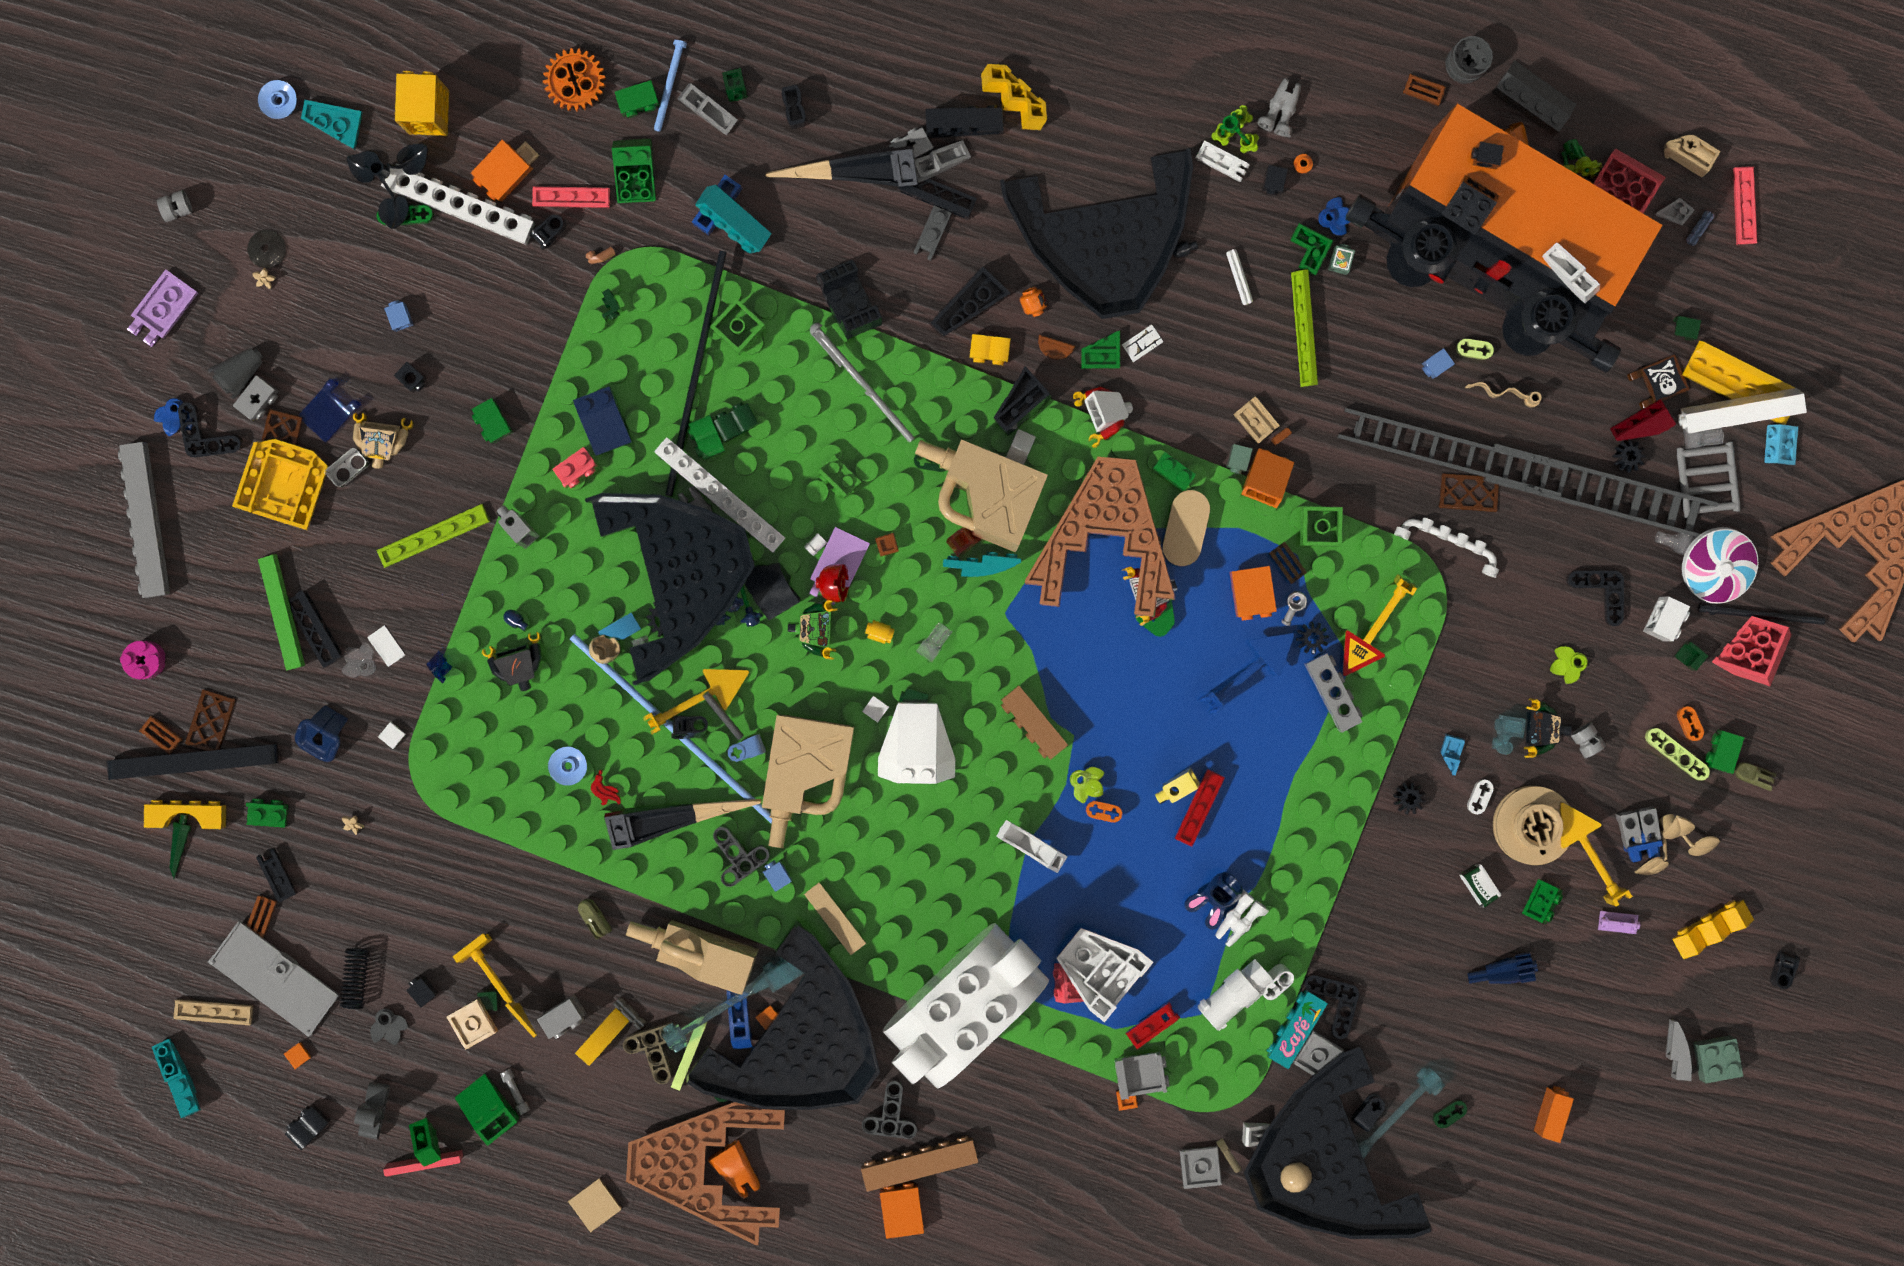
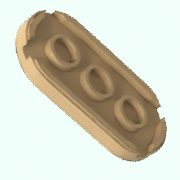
[1162,490,1210,566]

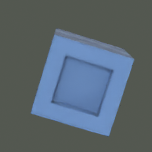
[384,300,414,332]
[1422,348,1455,379]
[763,860,792,892]

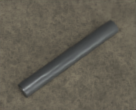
[702,691,744,740]

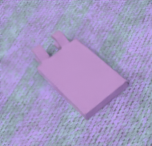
[127,269,198,347]
[809,527,870,605]

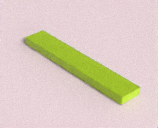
[1291,270,1318,387]
[377,504,491,568]

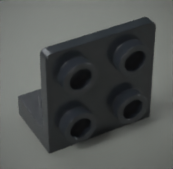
[1442,175,1499,234]

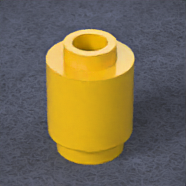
[865,620,895,644]

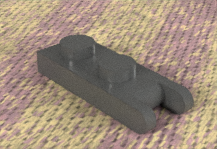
[913,206,952,261]

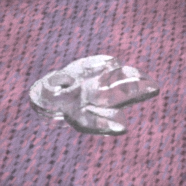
[341,642,376,678]

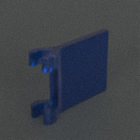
[298,378,362,443]

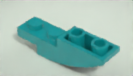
[943,552,1021,577]
[152,1039,201,1118]

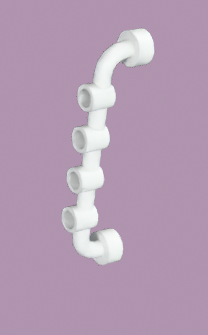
[1394,518,1499,578]

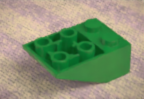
[612,139,656,203]
[455,1074,520,1146]

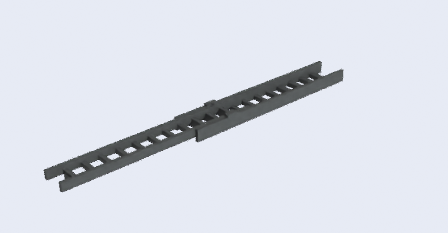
[1337,408,1719,538]

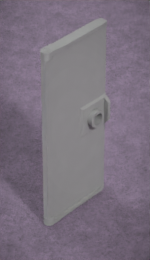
[208,920,340,1037]

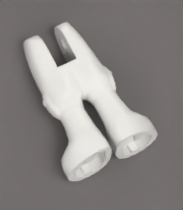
[1215,890,1269,947]

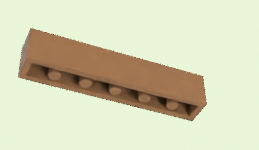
[861,1136,978,1192]

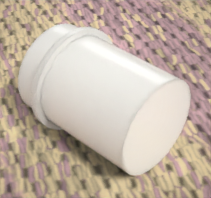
[804,534,827,556]

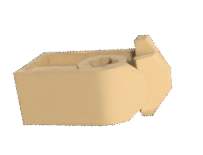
[1663,135,1721,177]

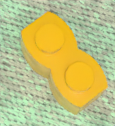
[970,334,1010,366]

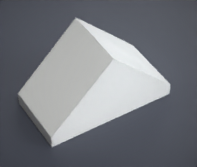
[1006,429,1036,465]
[1242,1122,1270,1147]

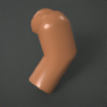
[586,247,615,264]

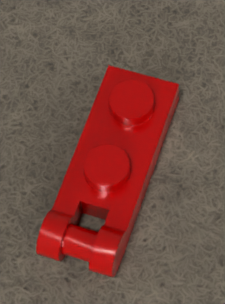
[1125,1002,1180,1049]

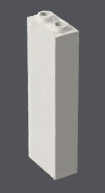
[1678,388,1807,433]

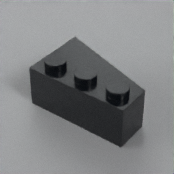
[994,366,1052,436]

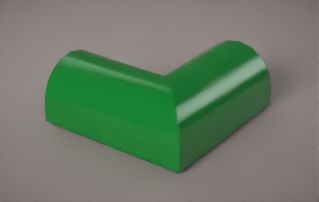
[1290,223,1333,275]

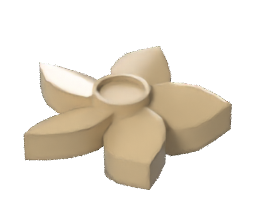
[252,268,276,289]
[342,816,364,835]

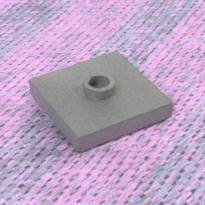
[1293,1029,1345,1076]
[1179,1146,1222,1189]

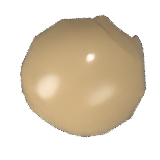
[589,635,620,664]
[1280,1162,1312,1193]

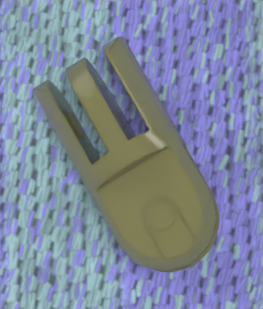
[1734,762,1777,791]
[578,898,612,940]

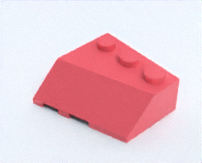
[1593,149,1666,214]
[1712,616,1791,686]

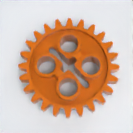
[543,48,606,112]

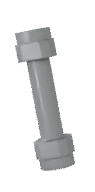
[500,1068,530,1115]

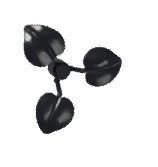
[347,144,428,229]

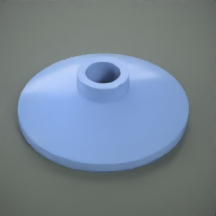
[258,80,297,119]
[548,747,587,785]

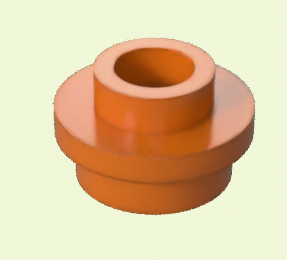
[1293,154,1313,174]

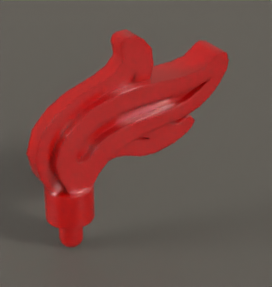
[591,770,621,806]

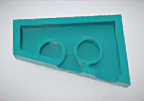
[301,100,363,150]

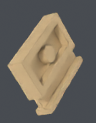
[1233,396,1280,444]

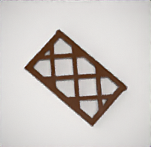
[261,409,303,446]
[1439,474,1499,512]
[185,689,236,751]

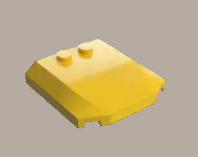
[232,439,329,530]

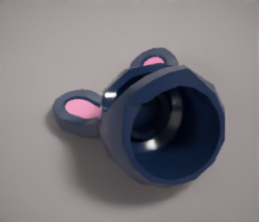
[1185,872,1243,930]

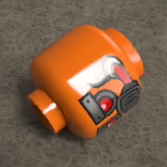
[1020,287,1047,317]

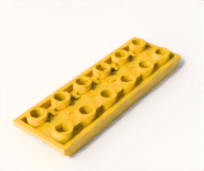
[1682,341,1795,425]

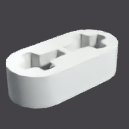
[1467,779,1493,815]

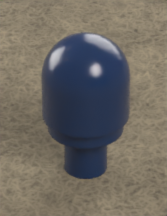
[503,609,529,631]

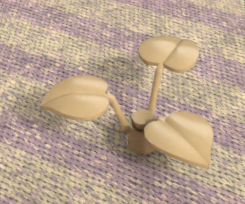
[1634,814,1720,875]

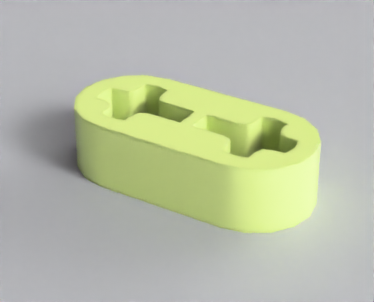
[1456,339,1494,360]

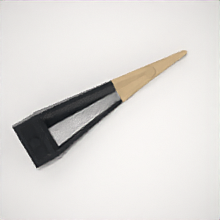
[765,146,918,187]
[604,799,761,850]

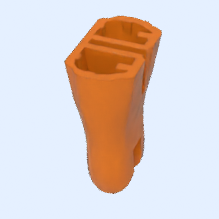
[708,1140,760,1199]

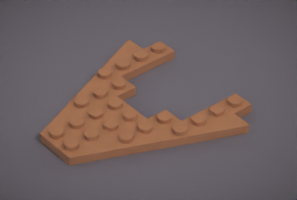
[1025,457,1175,617]
[1770,479,1904,642]
[626,1102,785,1245]

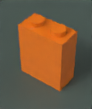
[471,140,534,202]
[1241,448,1294,508]
[1230,566,1277,621]
[1534,1086,1574,1143]
[880,1182,924,1239]

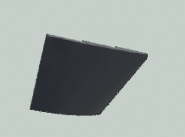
[744,563,801,620]

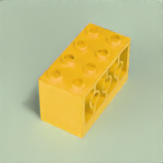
[395,71,449,136]

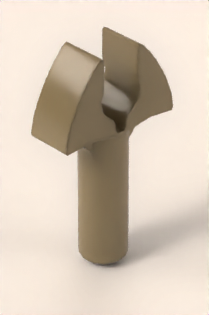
[1216,1138,1241,1173]

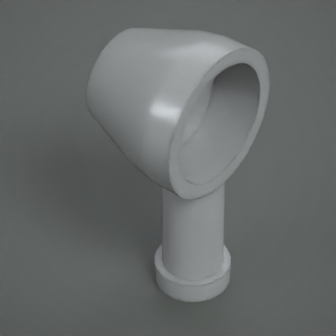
[1281,591,1307,626]

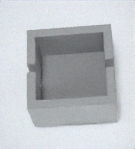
[537,994,587,1039]

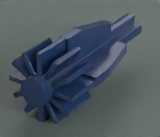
[1467,952,1538,984]

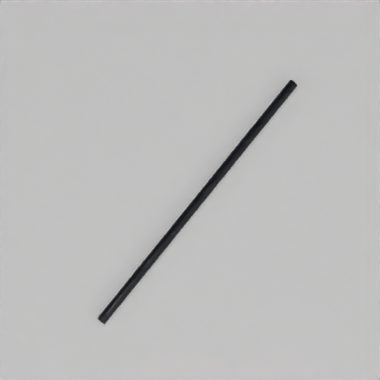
[665,250,727,497]

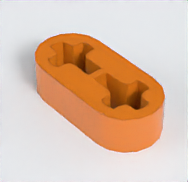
[1677,706,1704,741]
[1086,801,1122,822]

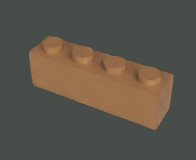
[1001,685,1068,760]

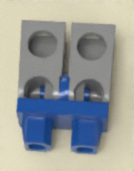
[1615,806,1663,862]

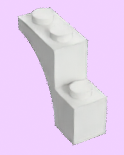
[996,820,1067,873]

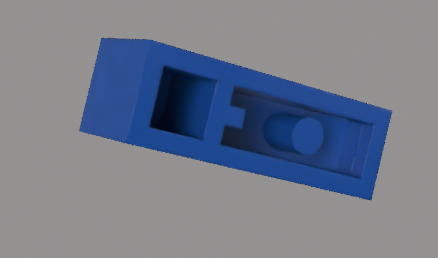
[726,988,753,1050]

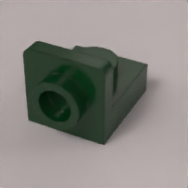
[722,68,748,102]
[602,288,623,321]

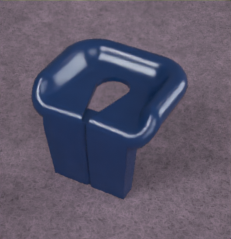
[294,705,348,762]

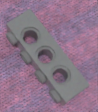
[1304,653,1363,733]

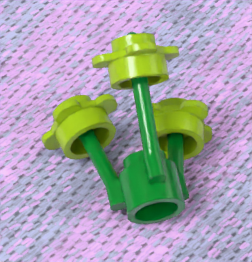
[1212,105,1259,153]
[1561,139,1603,177]

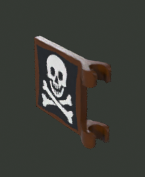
[1627,355,1690,409]

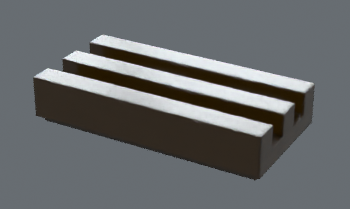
[1269,542,1307,584]

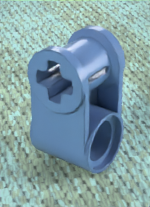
[728,734,766,762]

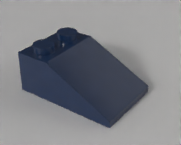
[573,387,632,456]

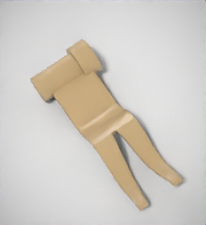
[1465,382,1541,408]

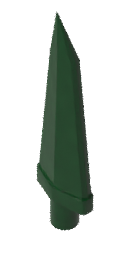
[169,813,191,879]

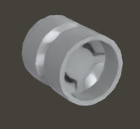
[157,190,193,222]
[1571,722,1606,758]

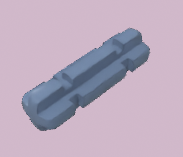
[1686,210,1715,246]

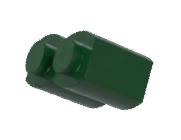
[713,402,759,442]

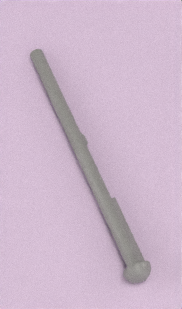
[810,323,915,443]

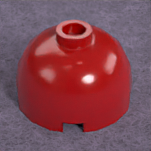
[816,564,849,602]

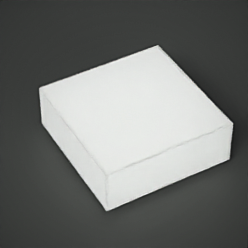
[862,696,889,723]
[378,722,406,749]

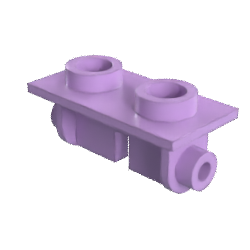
[1598,911,1640,934]

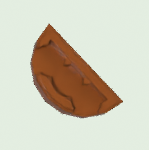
[1038,335,1075,360]

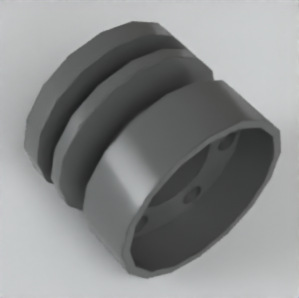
[1445,36,1493,84]

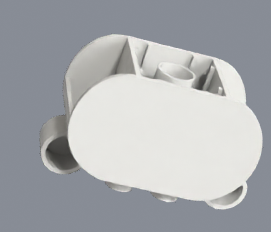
[882,923,1049,1089]

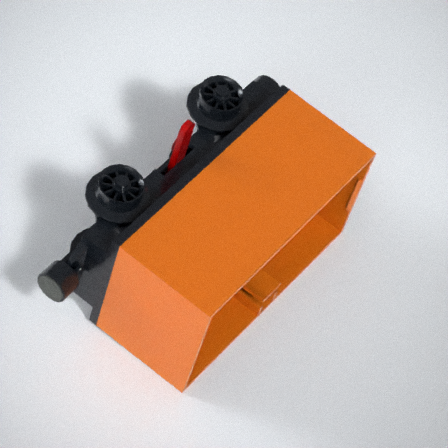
[1345,103,1662,373]

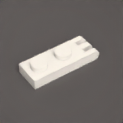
[1195,140,1250,182]

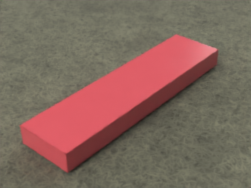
[1733,167,1757,245]
[532,187,610,208]
[383,1150,463,1176]

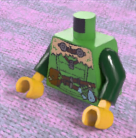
[788,600,837,660]

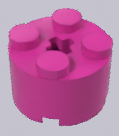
[120,641,165,679]

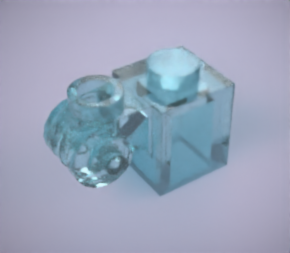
[1492,715,1526,755]

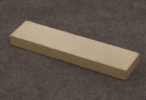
[804,882,866,955]
[174,999,253,1025]

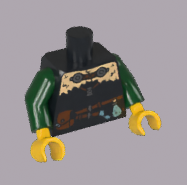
[1524,698,1572,758]

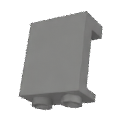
[1114,1052,1170,1100]

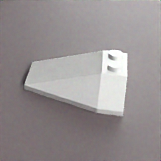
[878,702,955,784]
[1057,928,1153,1022]

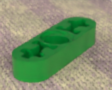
[376,205,434,226]

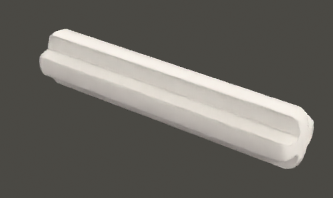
[1227,249,1253,305]

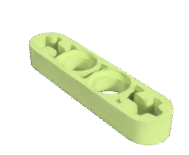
[1645,728,1710,780]
[671,1018,708,1091]

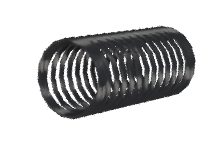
[339,948,370,1009]

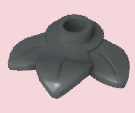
[370,1008,408,1045]

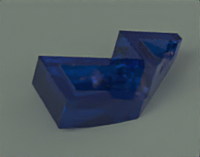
[426,651,452,683]

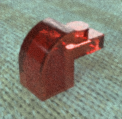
[946,527,982,557]

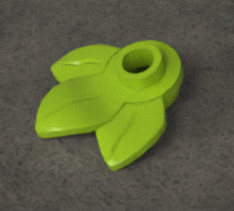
[1550,646,1588,684]
[1070,767,1104,803]

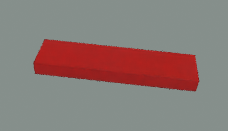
[1174,769,1225,847]

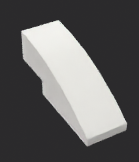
[1542,243,1600,303]

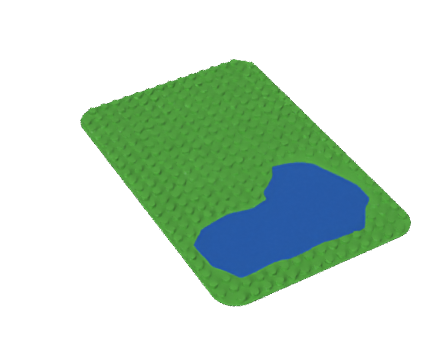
[408,247,1447,1112]

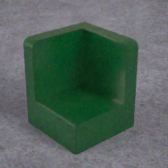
[1673,316,1701,341]
[1674,641,1708,671]
[477,989,501,1011]

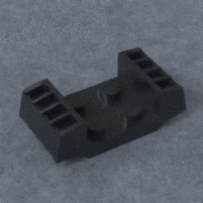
[816,259,882,340]

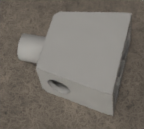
[496,505,540,549]

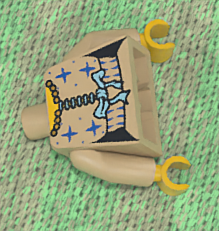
[353,413,413,468]

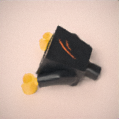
[482,632,542,691]

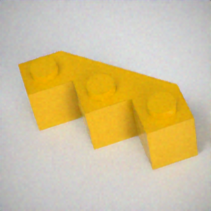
[981,64,1047,130]
[1672,900,1754,959]

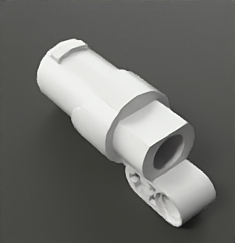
[1197,959,1294,1031]

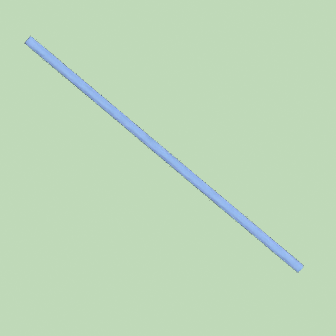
[570,634,788,829]

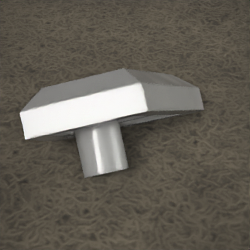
[1655,198,1694,225]

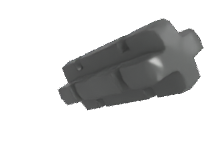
[613,997,646,1029]

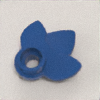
[1318,197,1350,235]
[154,398,193,436]

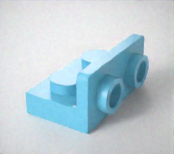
[1765,424,1798,465]

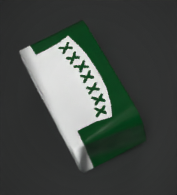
[324,448,370,488]
[1460,864,1502,908]

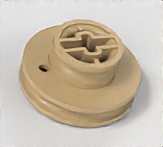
[1493,786,1569,865]

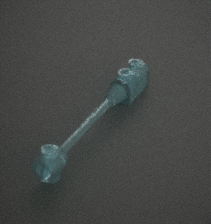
[661,956,804,1053]
[1359,1067,1445,1159]

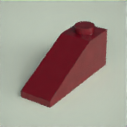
[1610,399,1676,441]

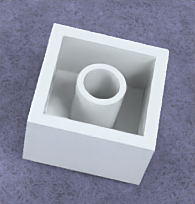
[1643,597,1690,641]

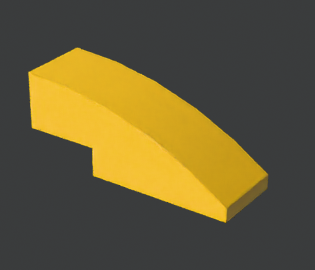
[575,1008,629,1066]

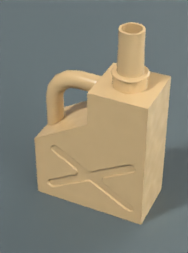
[915,439,1048,553]
[762,714,855,848]
[626,920,759,995]

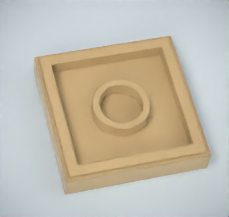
[447,998,498,1050]
[568,1178,622,1232]

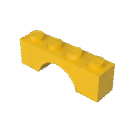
[144,800,226,829]

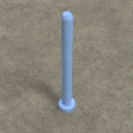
[654,39,687,132]

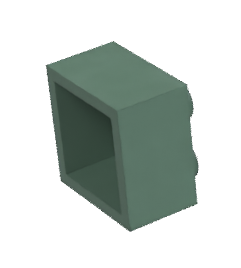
[1693,1035,1744,1083]

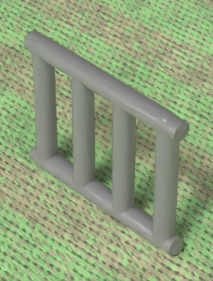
[1677,441,1741,518]

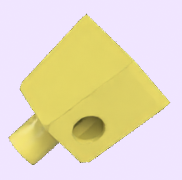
[1155,767,1200,804]

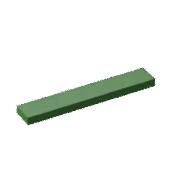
[258,554,305,671]

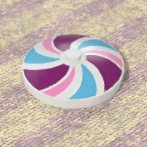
[1682,527,1758,604]

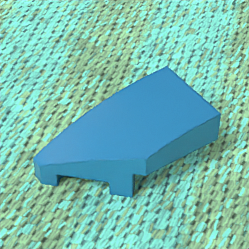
[598,613,641,640]
[1441,734,1465,776]

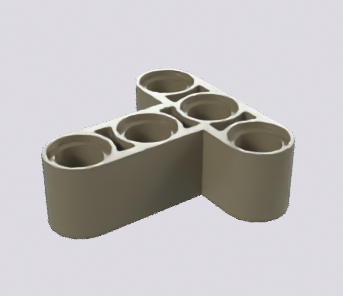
[623,1022,678,1084]

